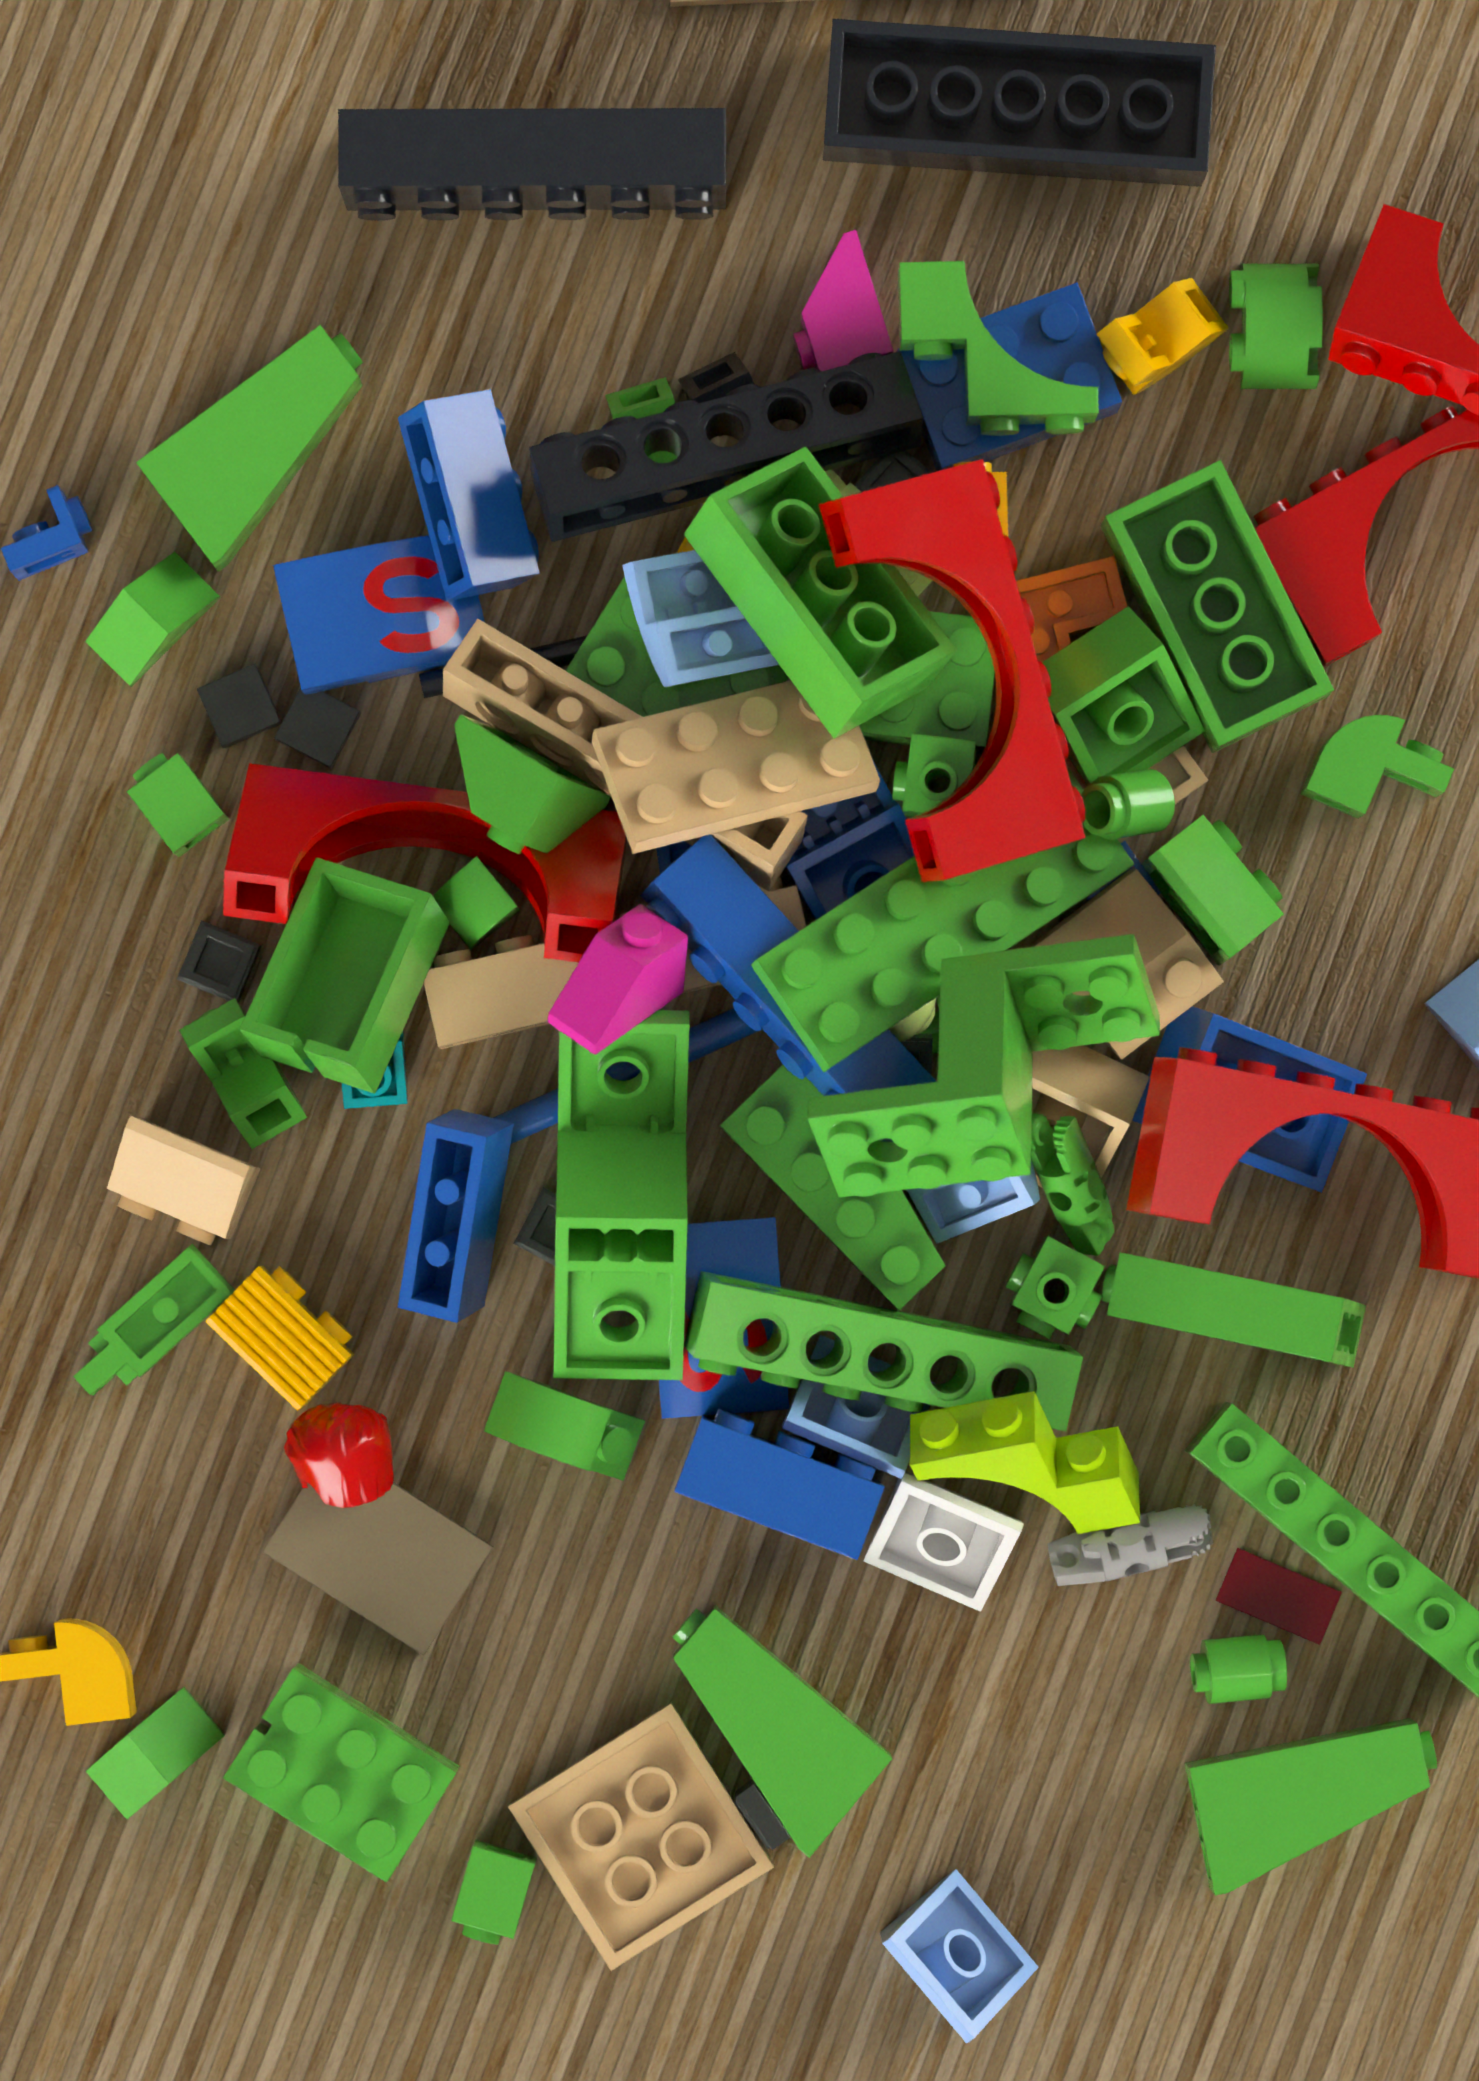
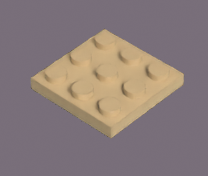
[508,1701,774,1971]

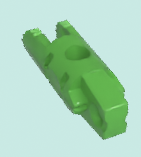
[1031,1113,1115,1256]

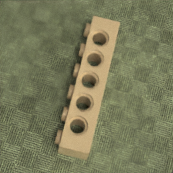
[443,618,808,891]

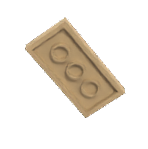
[591,680,880,854]

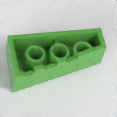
[720,1065,945,1311]

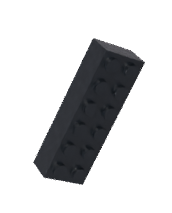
[823,19,1216,187]
[338,108,726,221]

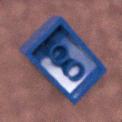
[1132,1006,1367,1193]

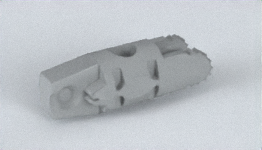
[1048,1504,1213,1586]

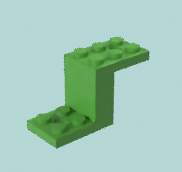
[807,934,1160,1198]
[553,1010,689,1380]

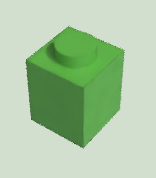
[127,753,229,857]
[451,1840,537,1945]

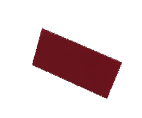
[1215,1548,1342,1645]

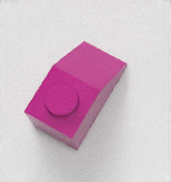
[793,230,893,371]
[548,904,688,1055]

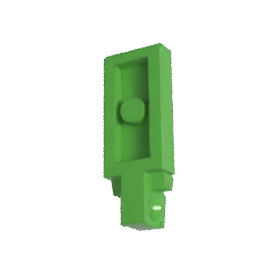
[73,1244,235,1396]

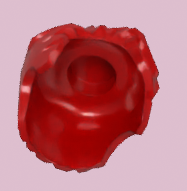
[284,1402,394,1508]

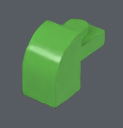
[1300,715,1454,819]
[179,998,307,1149]
[484,1371,645,1481]

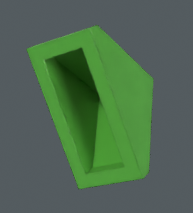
[85,552,221,687]
[86,1687,225,1819]

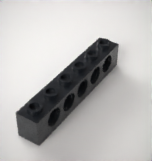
[529,351,923,542]

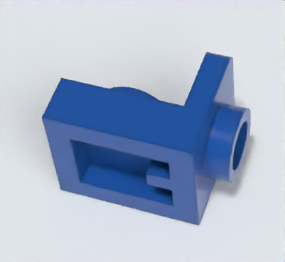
[1,485,93,581]

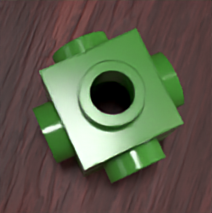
[892,734,978,818]
[1005,1236,1105,1340]

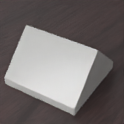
[863,1471,1024,1612]

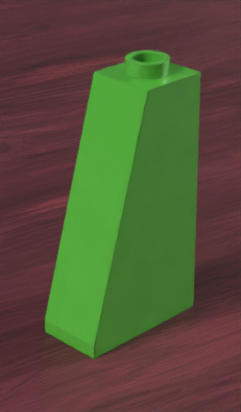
[136,325,363,572]
[1102,1252,1366,1368]
[672,1605,893,1858]
[1185,1718,1437,1896]

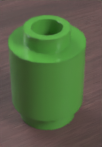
[1081,769,1175,840]
[1190,1634,1287,1704]

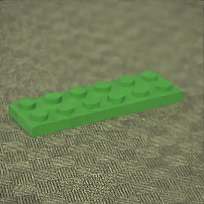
[751,764,1135,1072]

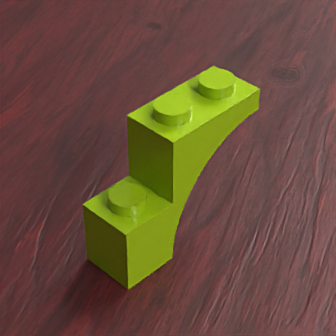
[910,1391,1140,1534]

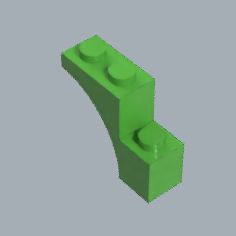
[898,261,1099,436]

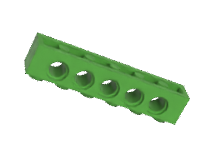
[684,1271,1083,1431]
[1184,1402,1479,1698]

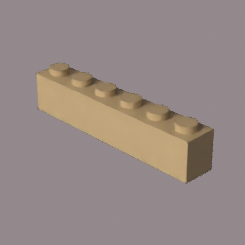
[424,878,806,1049]

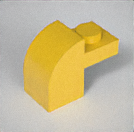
[1097,278,1229,395]
[0,1618,137,1726]

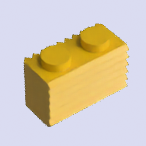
[205,1266,355,1411]

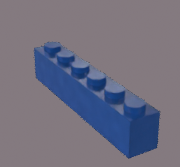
[640,834,937,1142]

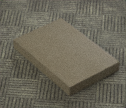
[262,1482,494,1656]

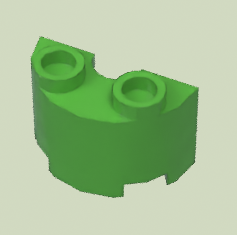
[1229,263,1323,389]

